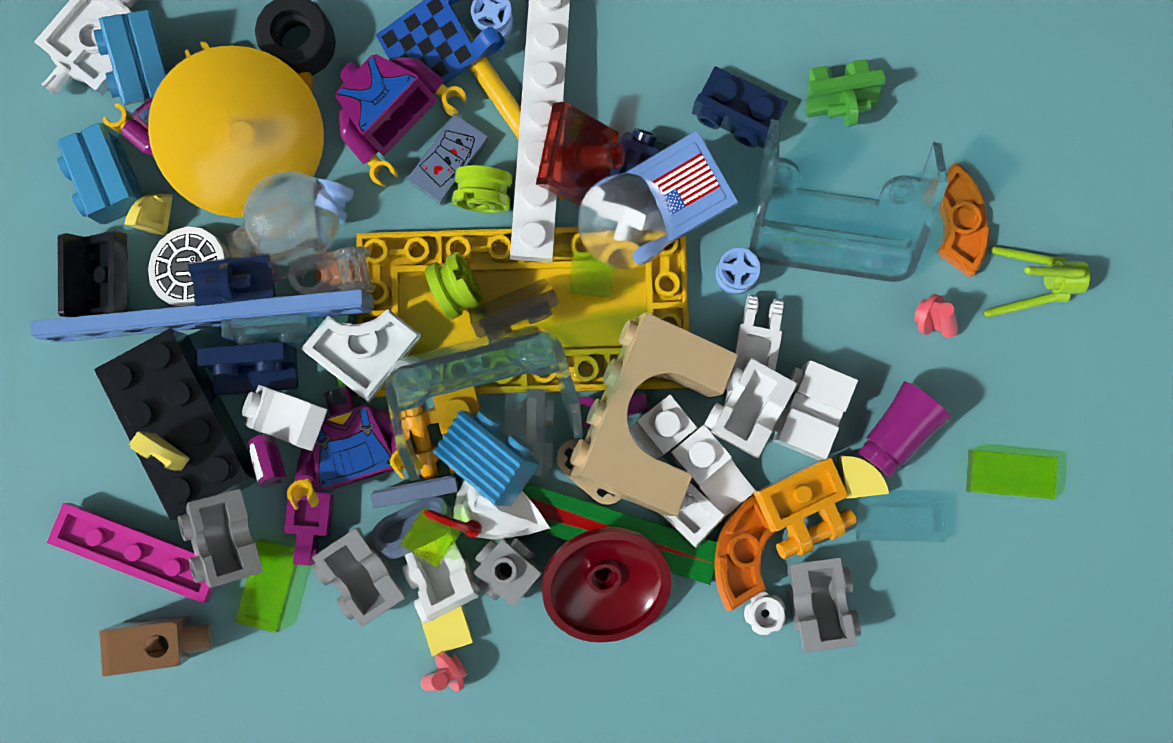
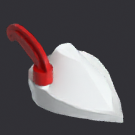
[423,480,550,540]

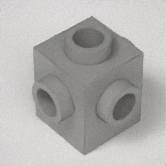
[474,537,544,607]

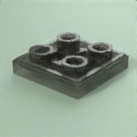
[468,278,559,341]

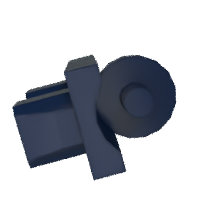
[188,253,276,306]

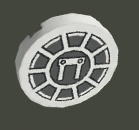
[148,226,230,307]

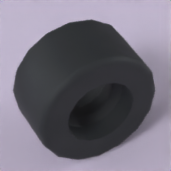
[254,0,336,76]

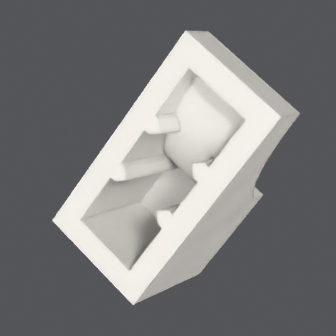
[242,385,328,451]
[629,395,697,459]
[668,425,756,517]

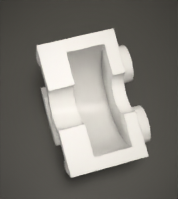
[704,358,797,458]
[402,530,479,624]

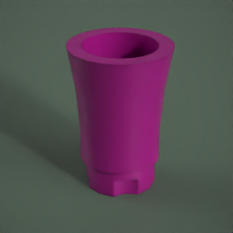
[858,381,952,478]

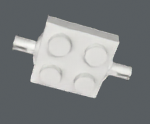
[34,0,137,96]

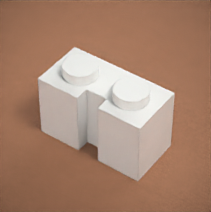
[772,360,858,460]

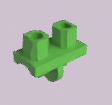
[805,59,886,127]

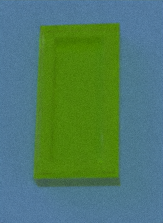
[966,450,1058,500]
[235,539,297,633]

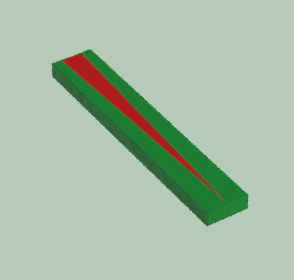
[522,483,717,585]

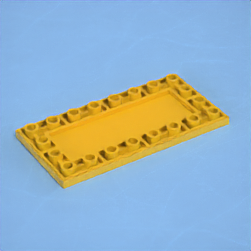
[356,225,689,398]

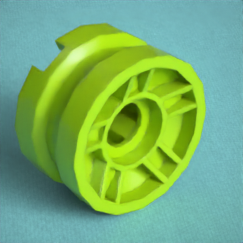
[452,165,513,213]
[425,252,484,320]

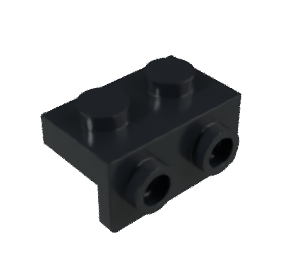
[57,231,128,318]

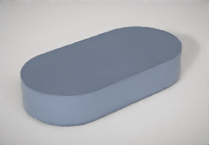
[372,496,454,559]

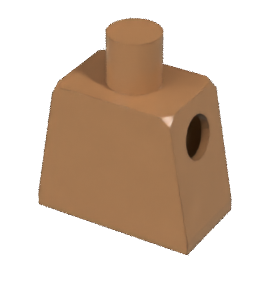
[99,616,213,677]

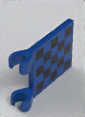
[376,0,506,85]

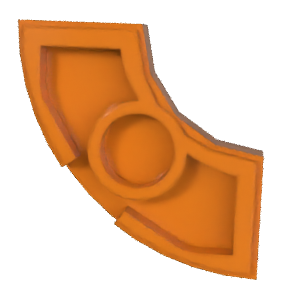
[927,162,990,278]
[714,494,777,611]

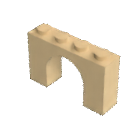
[570,312,738,516]

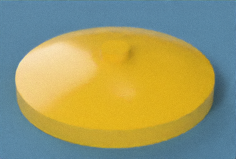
[148,45,324,218]

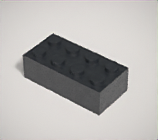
[94,328,257,520]

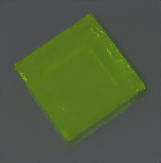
[569,251,615,297]
[400,507,462,568]

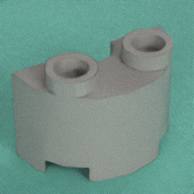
[178,489,263,588]
[312,528,405,628]
[787,557,861,653]

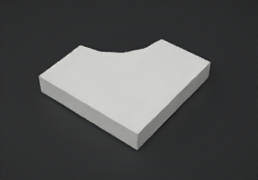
[301,309,422,402]

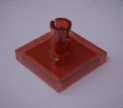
[536,102,625,211]

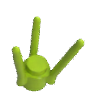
[984,246,1090,317]

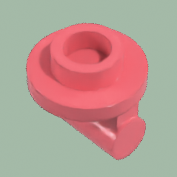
[914,294,958,338]
[421,651,467,692]

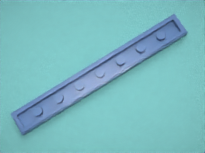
[31,289,374,343]

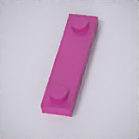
[46,502,214,603]

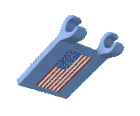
[599,130,739,261]

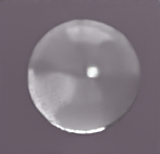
[243,171,340,266]
[578,173,673,269]

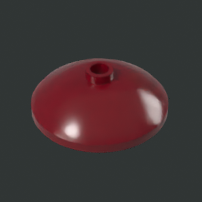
[541,527,672,643]

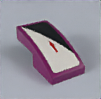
[247,434,287,488]

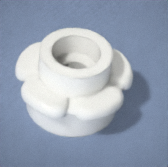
[744,592,786,635]

